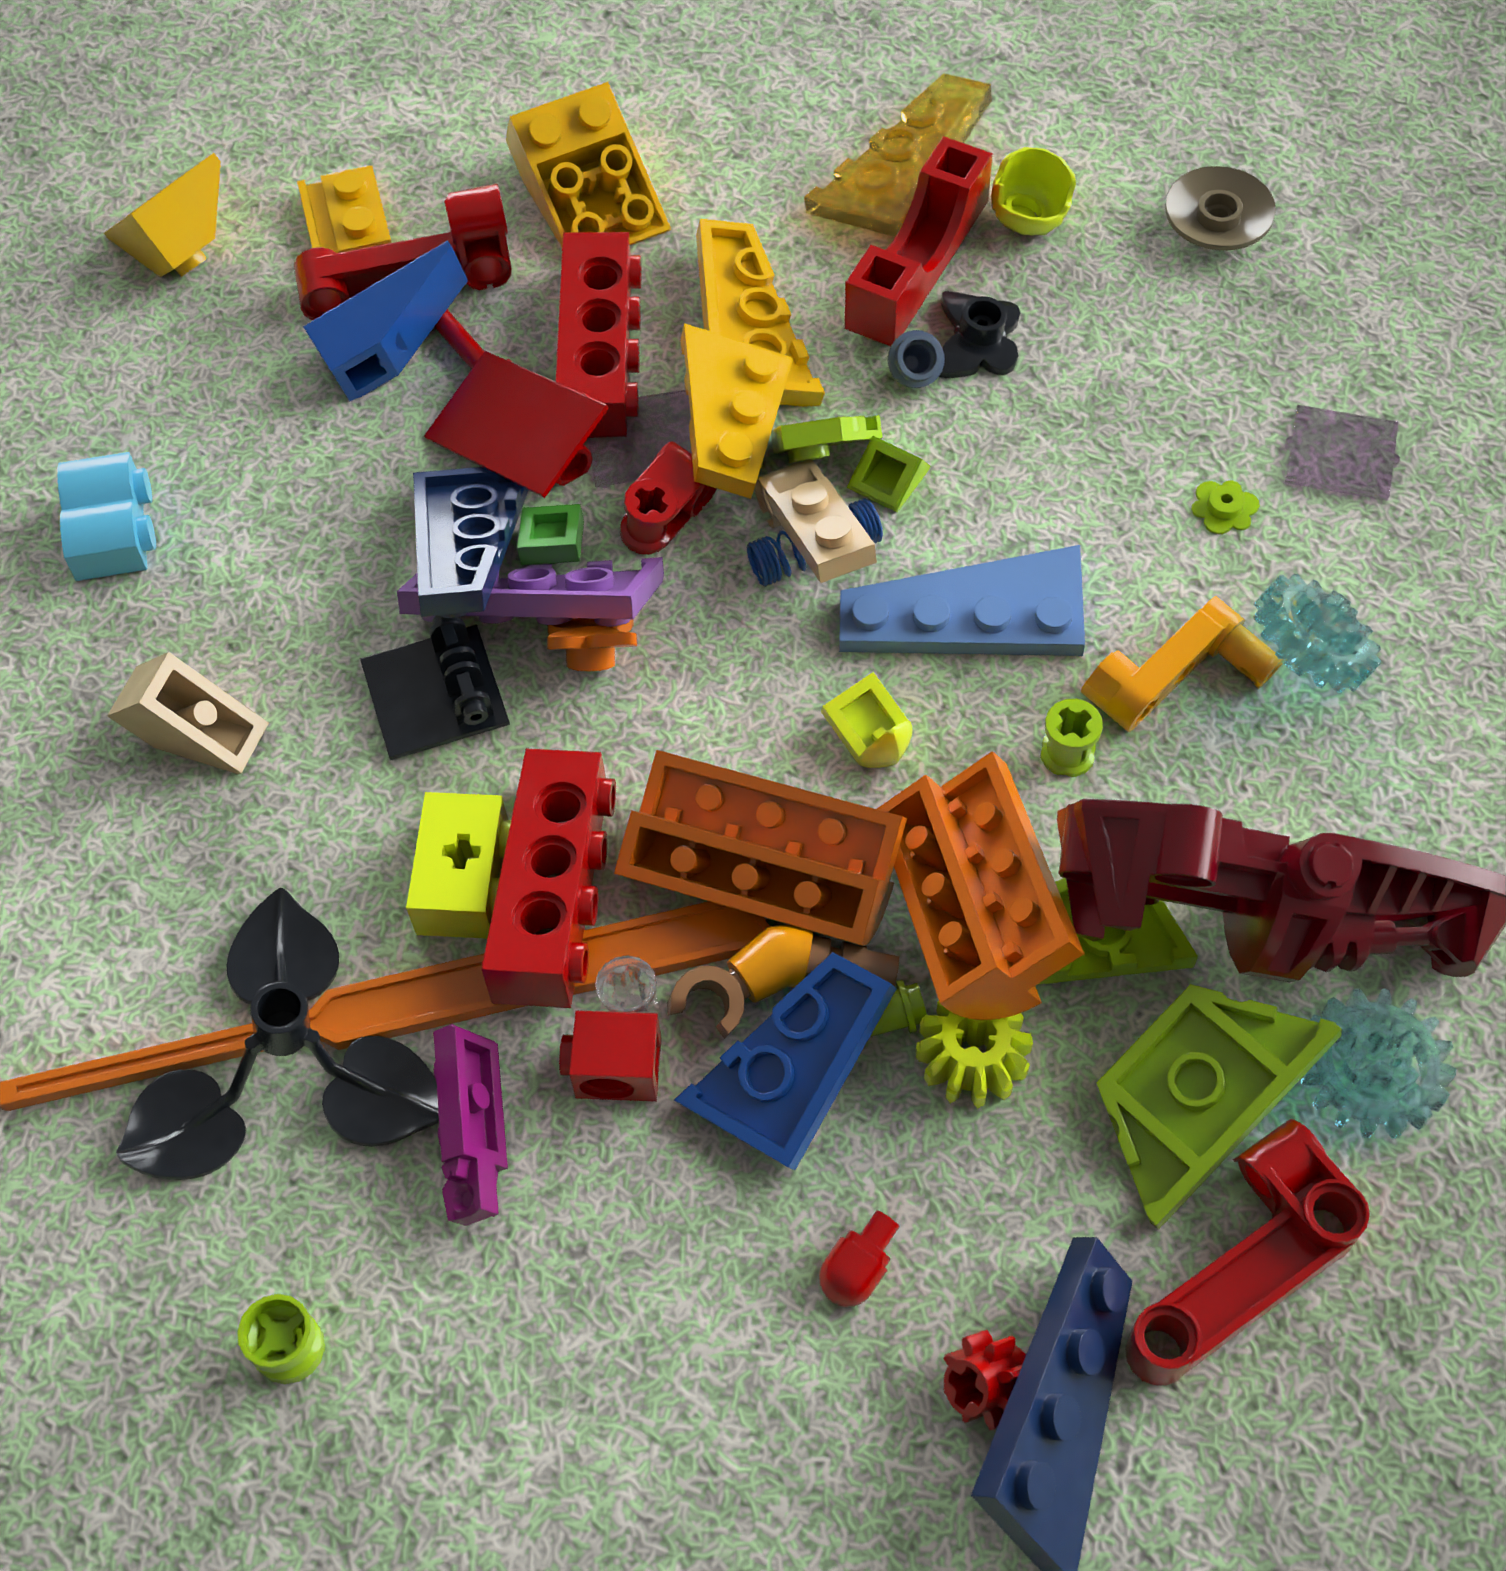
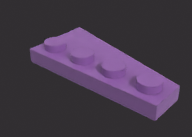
[397,557,664,626]

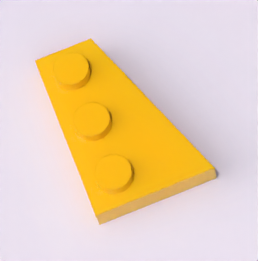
[680,323,793,499]

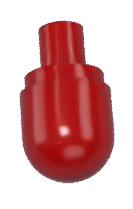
[819,1210,900,1307]

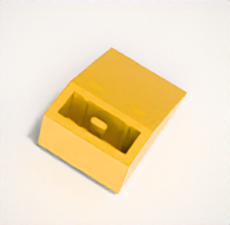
[505,82,671,247]

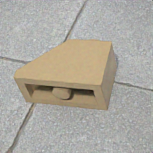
[107,652,269,774]

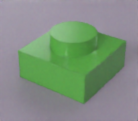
[517,504,584,565]

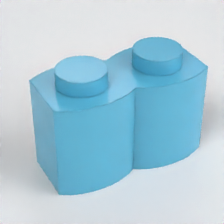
[57,452,156,581]

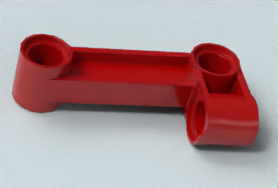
[294,184,512,321]
[1125,1119,1370,1386]

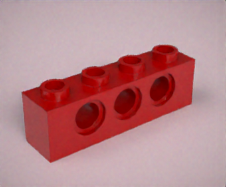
[556,232,642,440]
[481,748,616,1008]

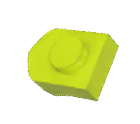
[820,672,913,768]

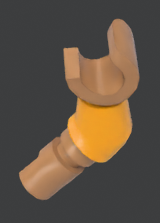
[667,924,900,1039]

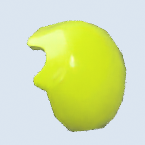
[991,147,1076,235]

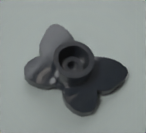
[939,291,1021,378]

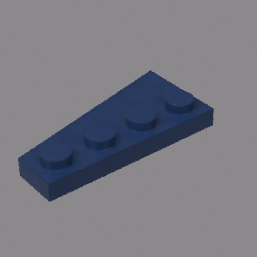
[413,467,528,618]
[971,1237,1133,1571]

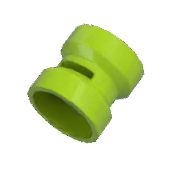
[237,1294,325,1385]

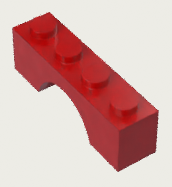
[844,136,993,347]

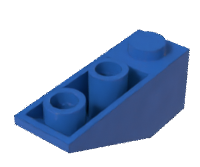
[303,240,468,402]

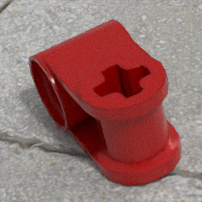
[620,441,717,555]

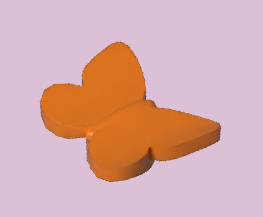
[547,618,637,671]

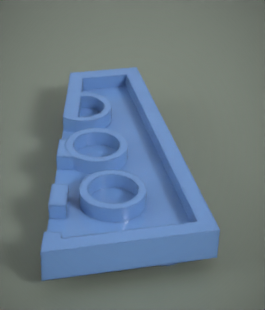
[839,545,1085,656]

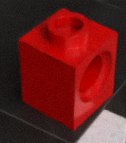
[559,1010,662,1102]

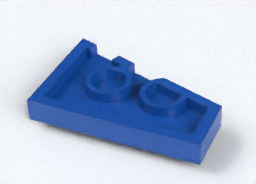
[674,952,896,1171]

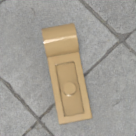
[755,459,877,583]

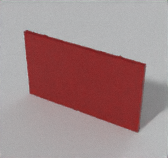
[424,351,609,498]

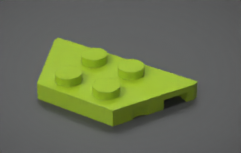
[1096,984,1342,1229]

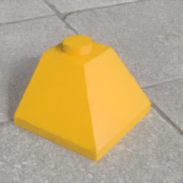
[104,153,221,277]

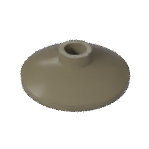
[1165,166,1276,251]

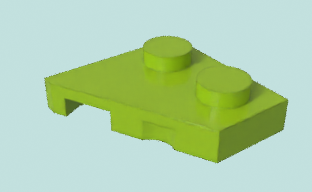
[771,415,883,463]

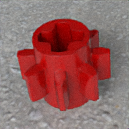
[943,1329,1026,1431]

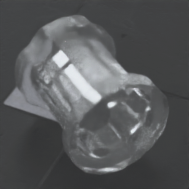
[595,955,661,1018]

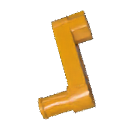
[1081,596,1286,732]

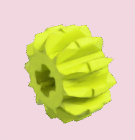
[915,1001,1033,1109]

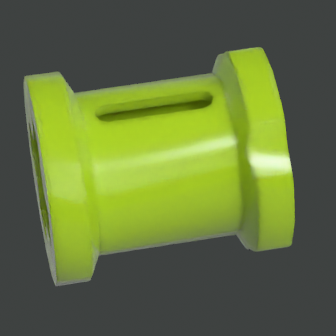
[1040,699,1103,777]

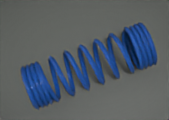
[747,498,883,587]

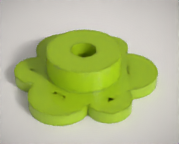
[1191,480,1260,534]

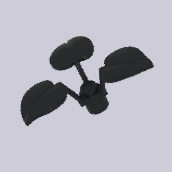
[116,888,439,1180]

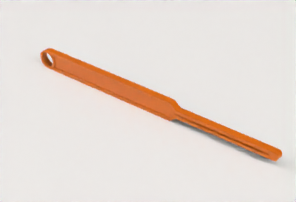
[0,901,771,1111]

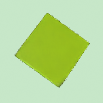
[846,435,931,513]

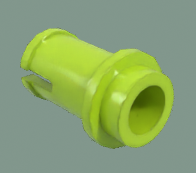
[870,979,927,1037]

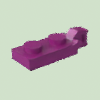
[433,1024,508,1226]

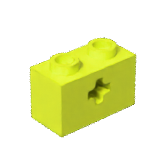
[406,792,511,939]

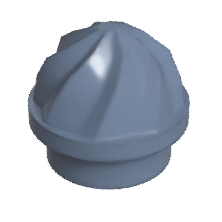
[888,330,945,388]

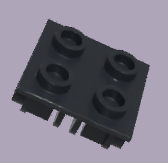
[360,616,510,761]

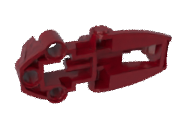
[1057,799,1506,983]

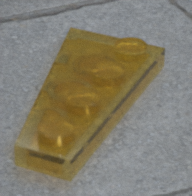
[804,73,992,237]

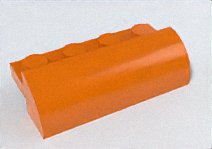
[614,750,907,945]
[877,751,1084,1020]

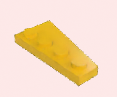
[696,219,825,407]

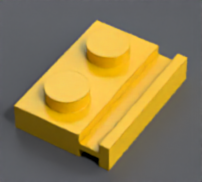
[297,165,392,253]

